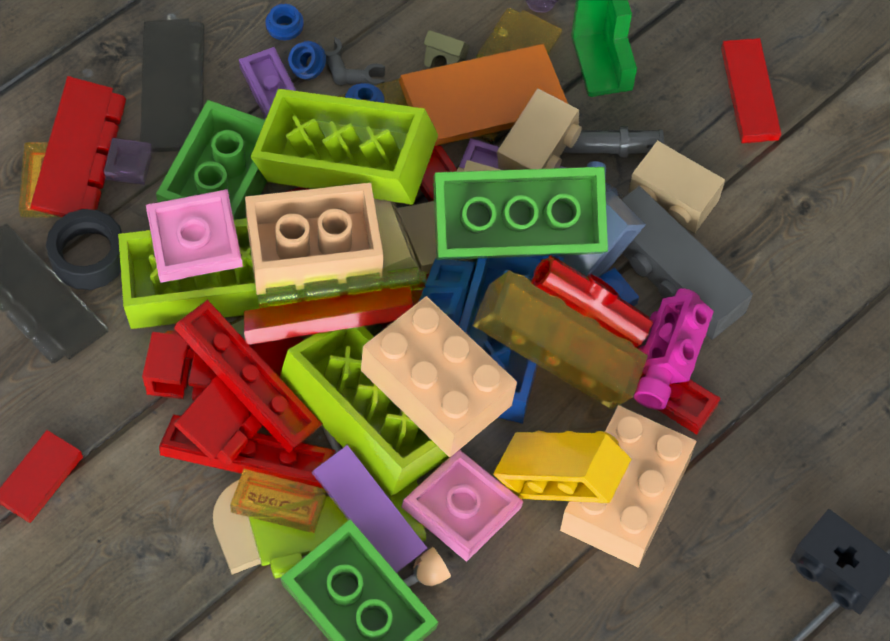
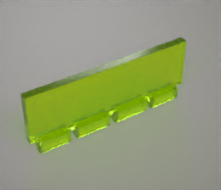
[258,267,427,308]

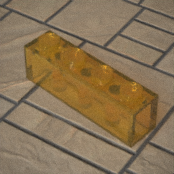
[472,270,648,409]

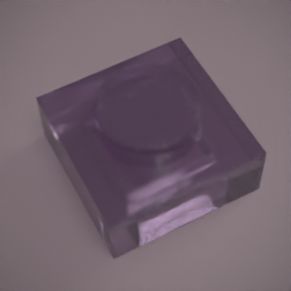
[104,138,153,185]

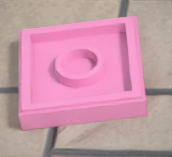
[146,189,243,283]
[401,450,523,562]

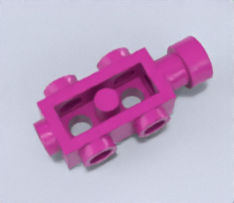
[634,289,714,410]

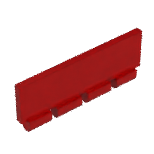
[30,76,126,217]
[173,336,304,465]

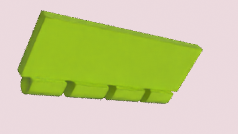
[249,480,426,579]

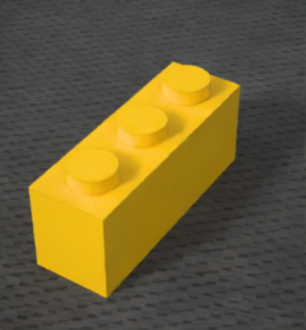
[493,430,632,503]

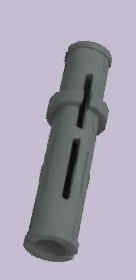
[562,126,664,158]

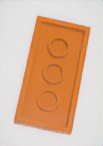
[399,44,568,146]

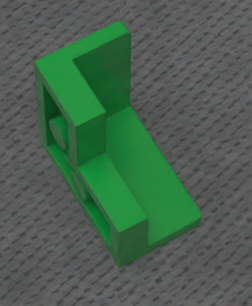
[571,0,637,97]

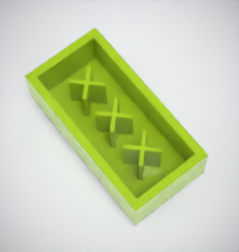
[251,88,438,205]
[118,218,294,329]
[280,326,449,497]

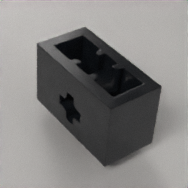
[790,509,890,615]

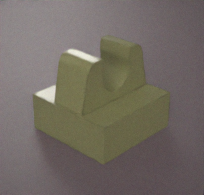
[424,30,470,68]

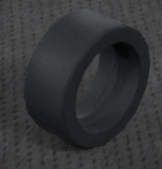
[46,209,122,290]

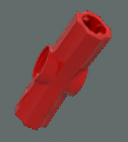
[531,255,653,351]

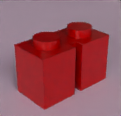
[142,330,216,401]

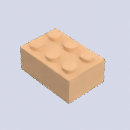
[245,183,383,295]
[361,296,517,457]
[560,405,697,568]

